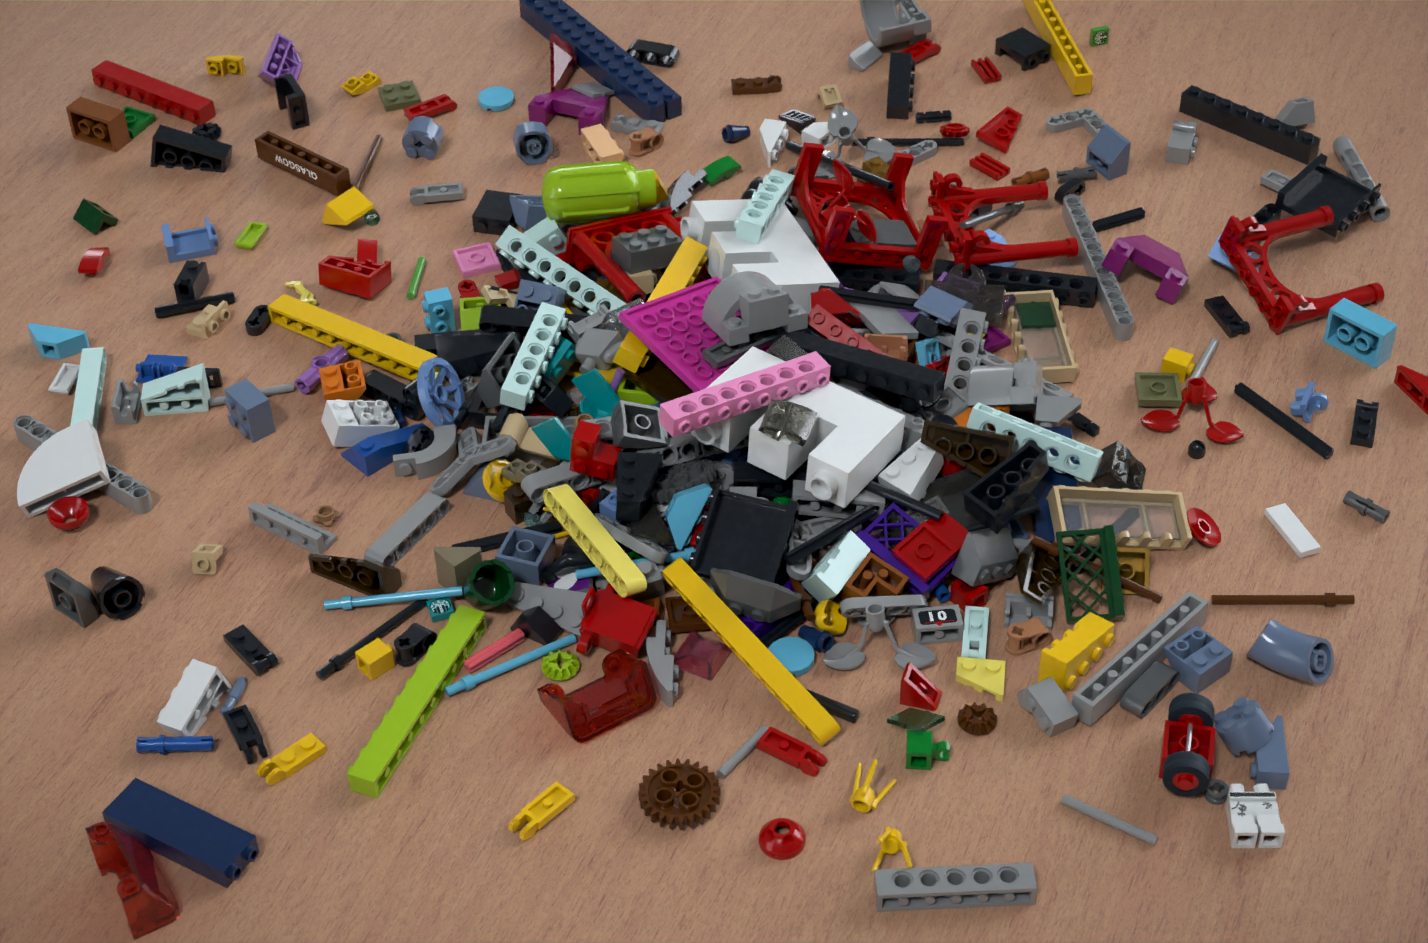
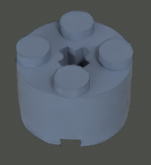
[402,116,443,160]
[513,121,553,165]
[1214,697,1274,756]

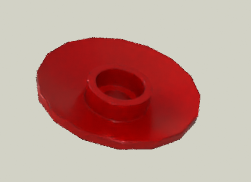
[1186,507,1221,547]

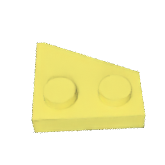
[956,657,1006,702]

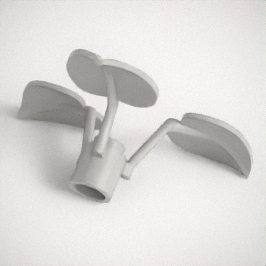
[815,104,897,179]
[822,595,937,670]

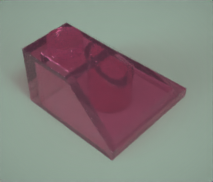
[674,631,732,681]

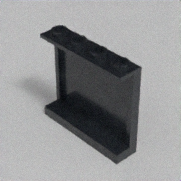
[1275,153,1382,238]
[689,483,799,584]

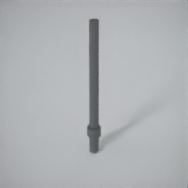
[959,201,1025,229]

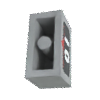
[911,604,964,645]

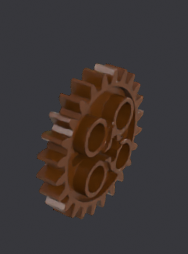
[638,758,721,830]

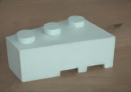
[508,217,567,268]
[141,363,210,416]
[801,530,871,602]

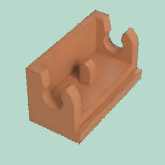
[864,333,908,361]

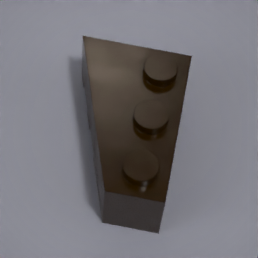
[503,458,559,525]

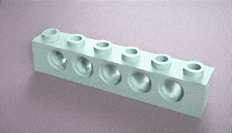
[734,169,795,244]
[500,302,568,411]
[966,402,1104,482]

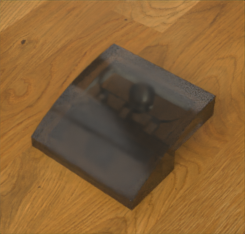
[758,399,818,447]

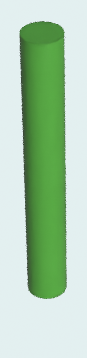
[407,257,426,300]

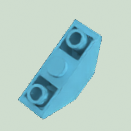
[27,323,90,360]
[664,483,712,550]

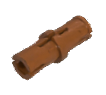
[1011,167,1050,186]

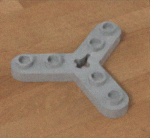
[430,427,516,497]
[756,497,845,580]

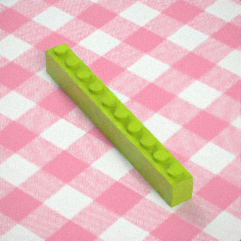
[347,605,487,798]

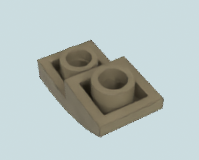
[501,458,547,483]

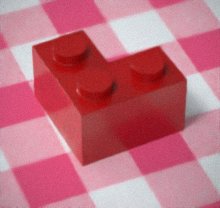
[569,420,622,481]

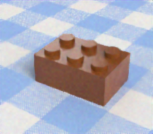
[66,97,130,153]

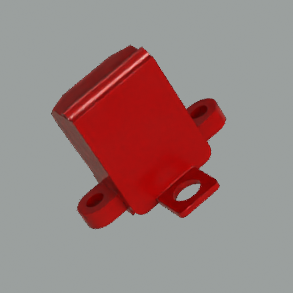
[576,583,658,659]

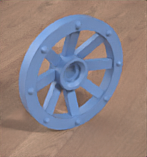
[417,357,465,428]

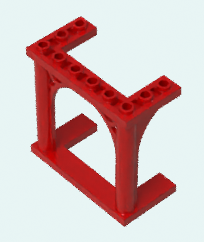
[790,142,948,270]

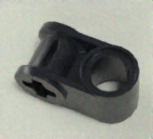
[394,623,437,667]

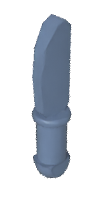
[220,676,247,716]

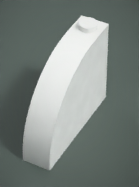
[17,419,110,518]

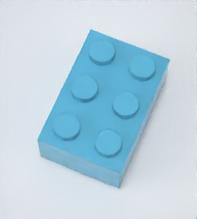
[1323,298,1398,369]

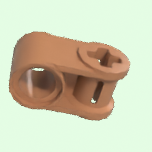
[629,127,664,157]
[1005,617,1053,656]

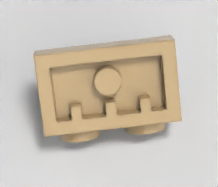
[186,301,230,340]

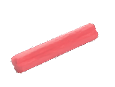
[463,628,525,673]

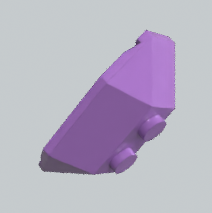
[257,33,302,85]

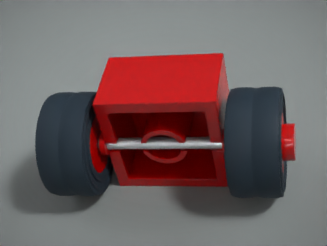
[1158,693,1216,796]

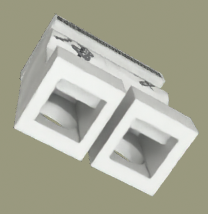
[1225,784,1285,848]

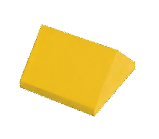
[322,187,374,225]

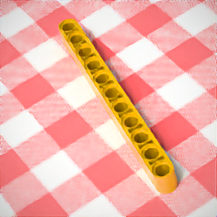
[661,557,841,746]

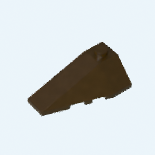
[308,553,402,596]

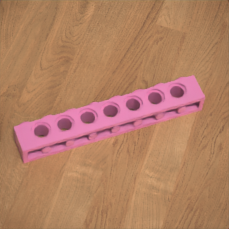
[659,351,831,438]

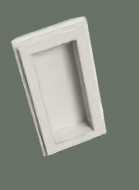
[48,363,80,395]

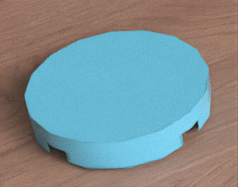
[478,86,514,112]
[768,636,815,677]

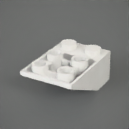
[321,399,400,447]

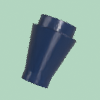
[722,125,750,143]
[798,625,834,652]

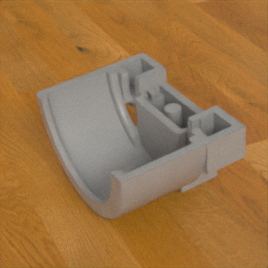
[859,0,932,48]
[702,271,808,346]
[967,358,1046,412]

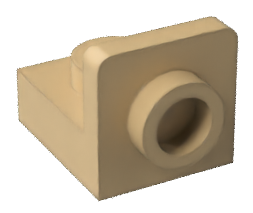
[816,84,843,109]
[192,544,223,575]

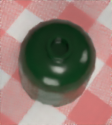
[463,559,515,610]

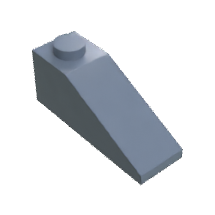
[1249,716,1289,790]

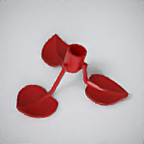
[818,159,877,243]
[1140,377,1244,443]

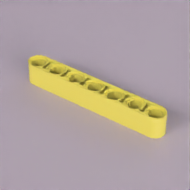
[543,484,647,598]

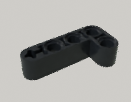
[363,370,425,421]

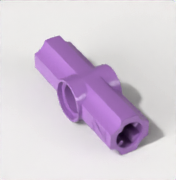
[295,344,349,394]

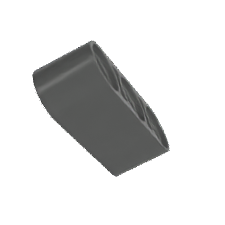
[1120,660,1180,719]

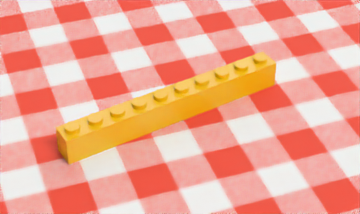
[1023,0,1093,95]
[612,236,708,373]
[267,294,440,381]

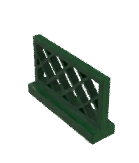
[1056,525,1125,624]

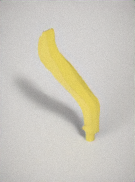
[285,281,318,305]

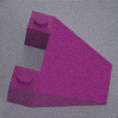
[528,88,609,135]
[1101,235,1188,304]

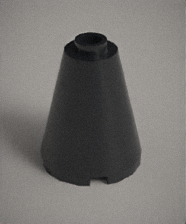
[90,566,145,620]

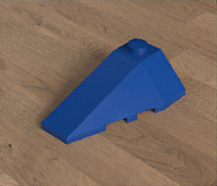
[341,423,435,477]

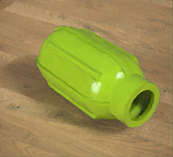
[541,161,657,224]

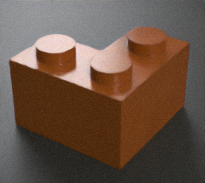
[840,552,909,600]

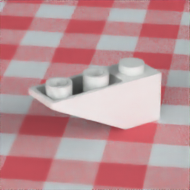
[760,118,789,168]

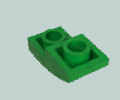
[702,155,741,187]

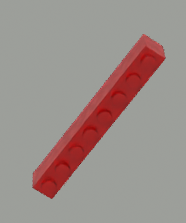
[91,60,216,125]

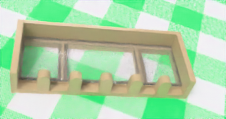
[1003,290,1079,384]
[1046,485,1192,550]

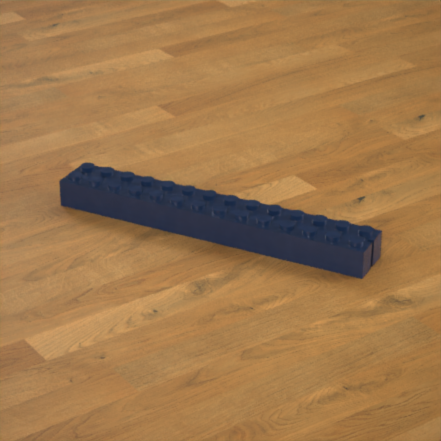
[519,0,682,122]

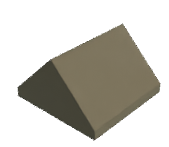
[434,547,482,600]

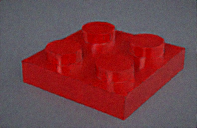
[891,521,958,583]

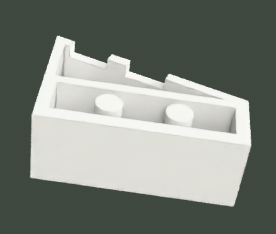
[877,438,944,514]
[157,659,232,737]

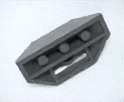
[710,568,802,623]

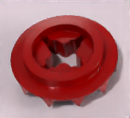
[940,123,970,138]

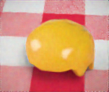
[814,599,847,635]

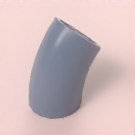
[1246,618,1334,684]

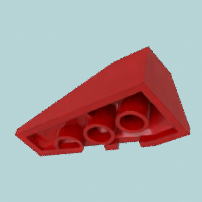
[811,288,863,328]

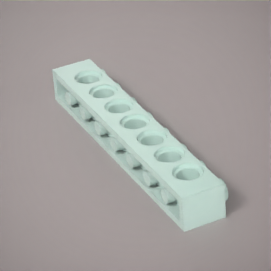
[495,225,631,319]

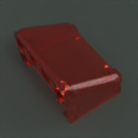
[537,649,657,743]
[85,822,180,940]

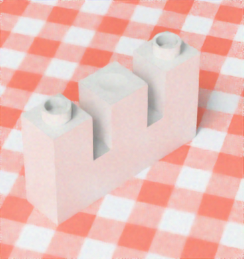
[680,199,840,314]
[691,347,905,508]

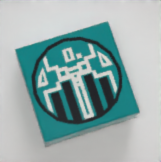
[426,597,455,623]

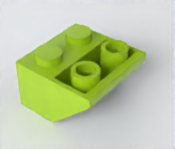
[459,297,501,331]

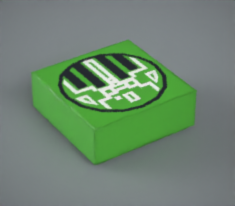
[1089,26,1109,47]

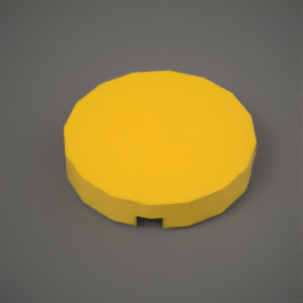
[482,459,516,503]

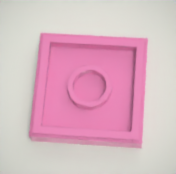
[452,242,501,279]

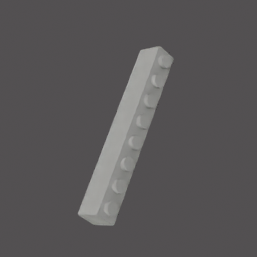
[1072,591,1209,726]

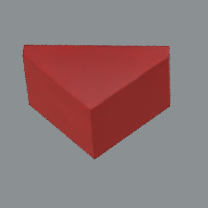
[900,662,942,711]

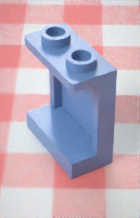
[161,217,219,263]

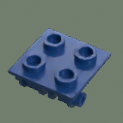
[136,354,188,383]

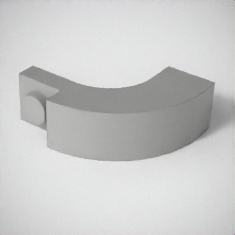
[393,424,458,480]

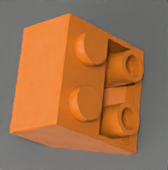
[319,360,366,403]

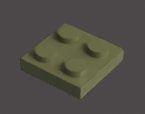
[377,81,421,112]
[1134,372,1182,407]

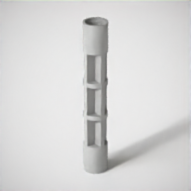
[1332,136,1391,222]

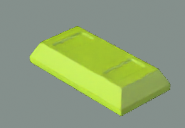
[234,221,268,250]

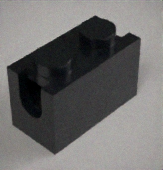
[173,260,210,302]

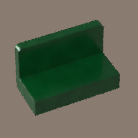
[73,198,119,235]

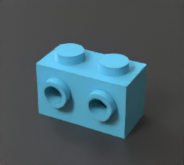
[421,287,456,333]

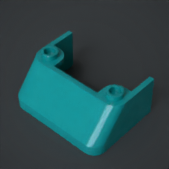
[532,368,621,462]

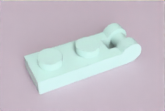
[961,606,989,659]

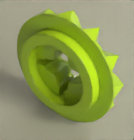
[541,649,580,681]

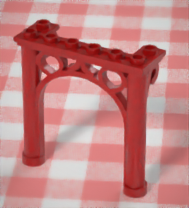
[928,171,1079,273]
[1218,205,1384,335]
[564,206,712,308]

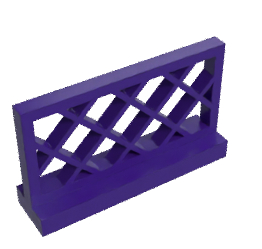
[856,503,958,600]

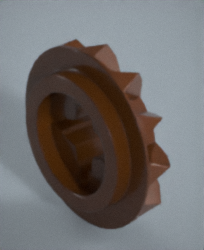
[957,702,997,735]

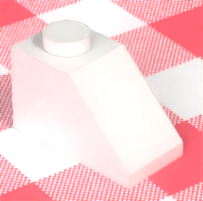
[801,122,839,151]

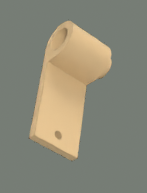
[498,413,561,461]

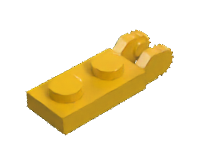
[256,733,327,786]
[508,781,575,841]

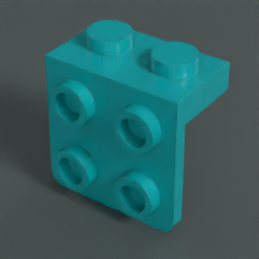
[541,336,577,385]

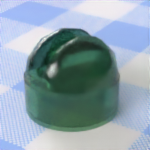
[364,209,380,226]

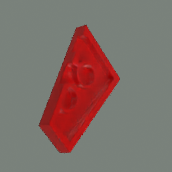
[975,106,1022,154]

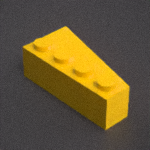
[1038,612,1115,694]

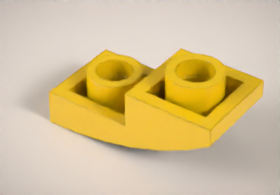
[205,55,246,76]
[341,70,382,95]

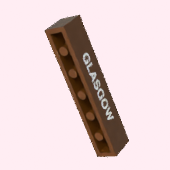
[255,131,351,196]

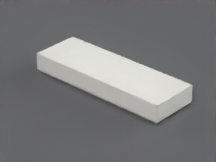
[1264,503,1321,558]

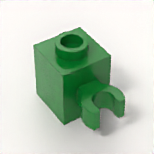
[906,730,949,770]

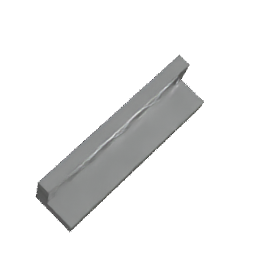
[248,502,337,555]

